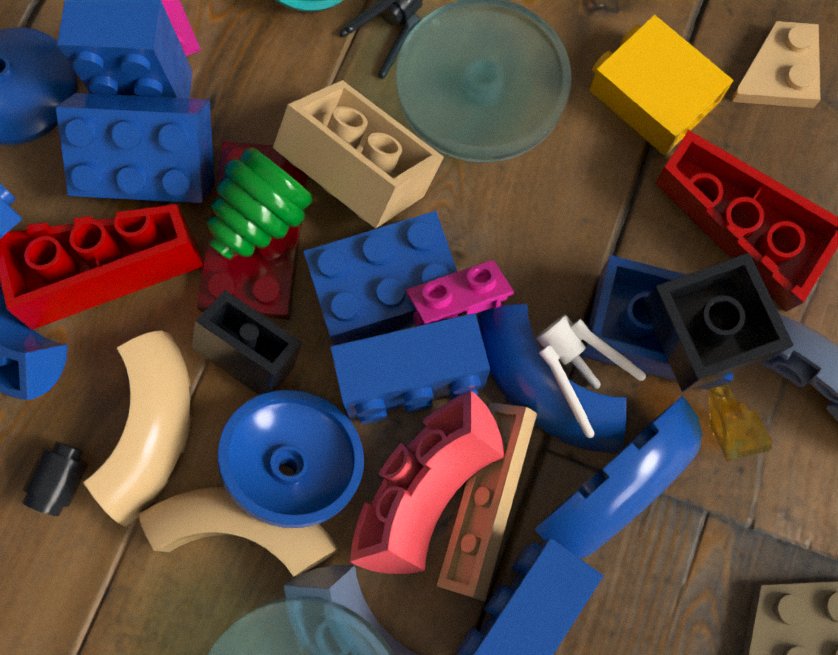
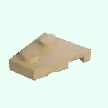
[732,21,820,108]

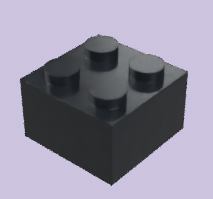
[643,253,794,392]

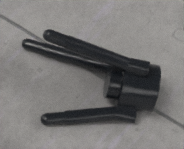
[339,0,423,79]

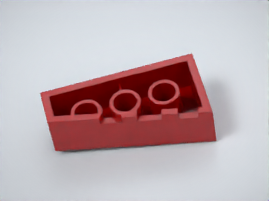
[655,130,838,312]
[0,204,203,330]

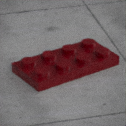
[197,141,308,320]

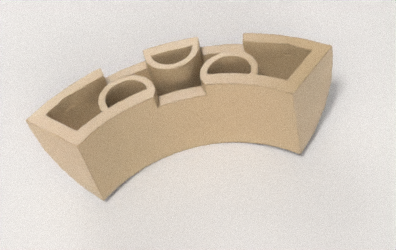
[83,330,192,527]
[139,487,340,577]

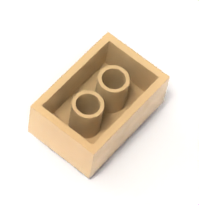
[273,80,444,229]

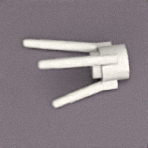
[536,315,646,438]

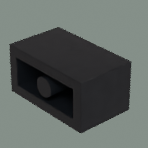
[192,290,302,395]

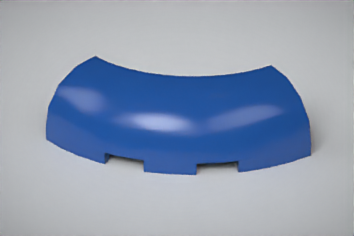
[0,282,68,400]
[477,304,626,454]
[534,396,703,558]

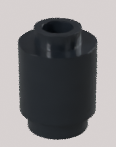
[22,441,89,516]

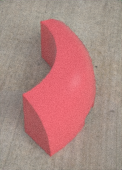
[350,391,505,574]

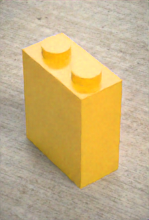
[589,14,733,156]

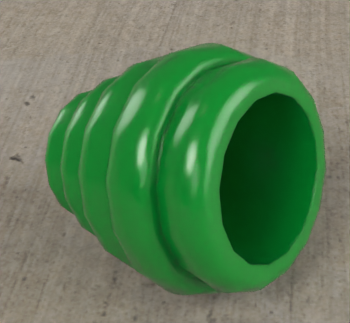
[206,147,312,260]

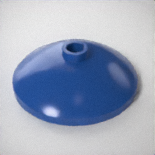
[0,27,78,145]
[217,390,364,528]

